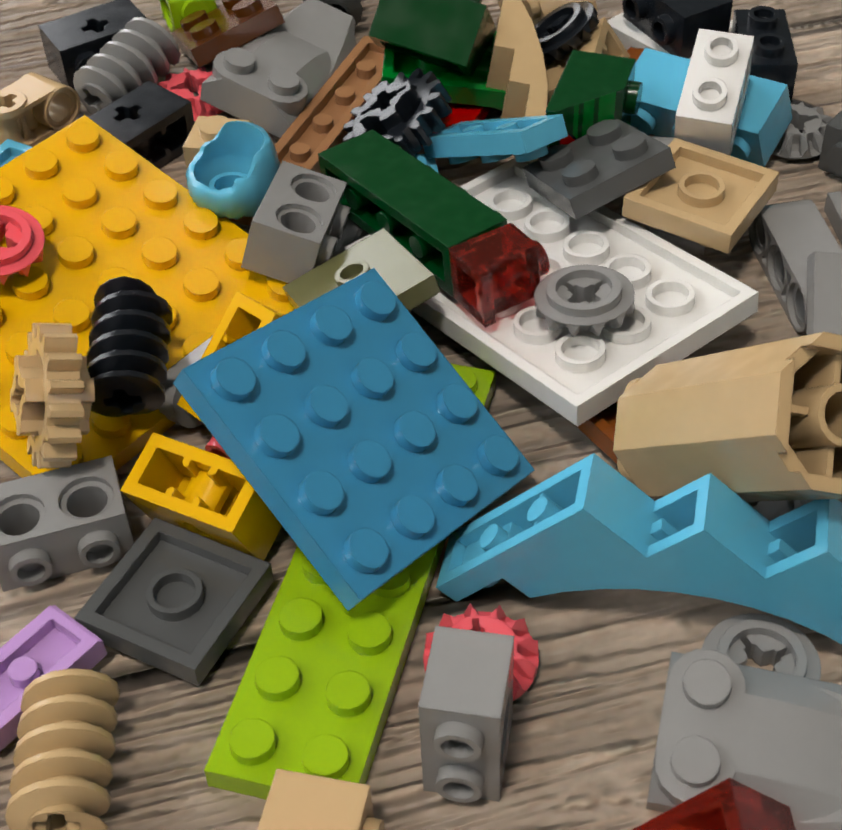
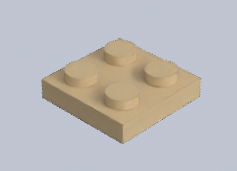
[622,138,780,254]

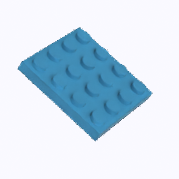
[173,268,535,611]

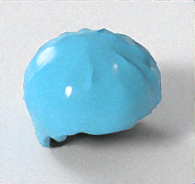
[186,121,281,220]

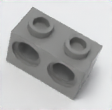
[241,161,351,283]
[0,455,134,592]

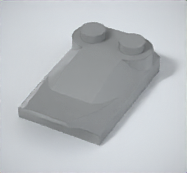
[200,0,356,138]
[646,649,842,830]

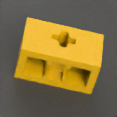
[120,432,282,561]

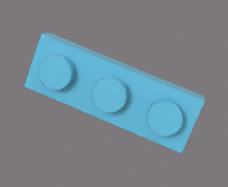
[423,114,568,164]

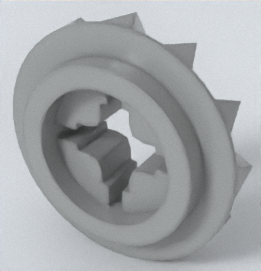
[772,101,833,159]
[534,265,635,337]
[702,613,821,681]

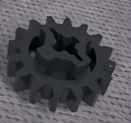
[343,69,452,157]

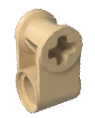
[0,72,80,147]

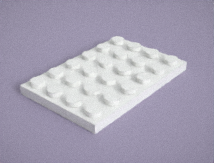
[344,158,759,427]

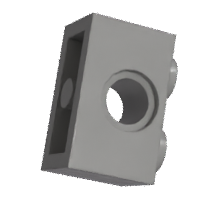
[418,626,514,803]

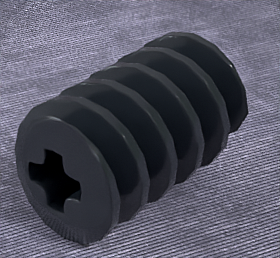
[86,276,173,417]

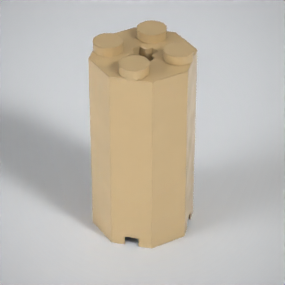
[613,332,842,502]

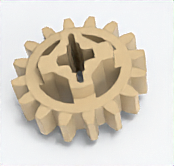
[10,323,95,469]

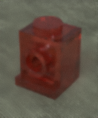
[449,223,550,327]

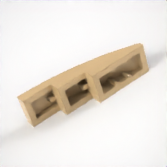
[486,0,548,163]

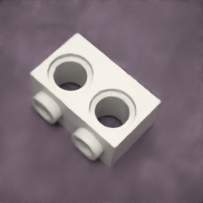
[674,28,754,156]

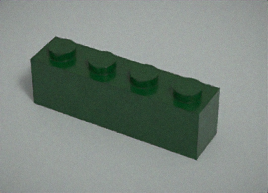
[318,129,511,297]

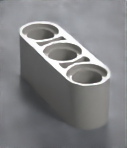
[748,199,842,333]

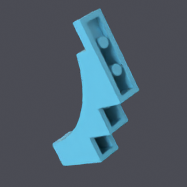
[436,453,842,645]

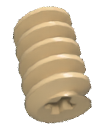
[5,668,120,830]

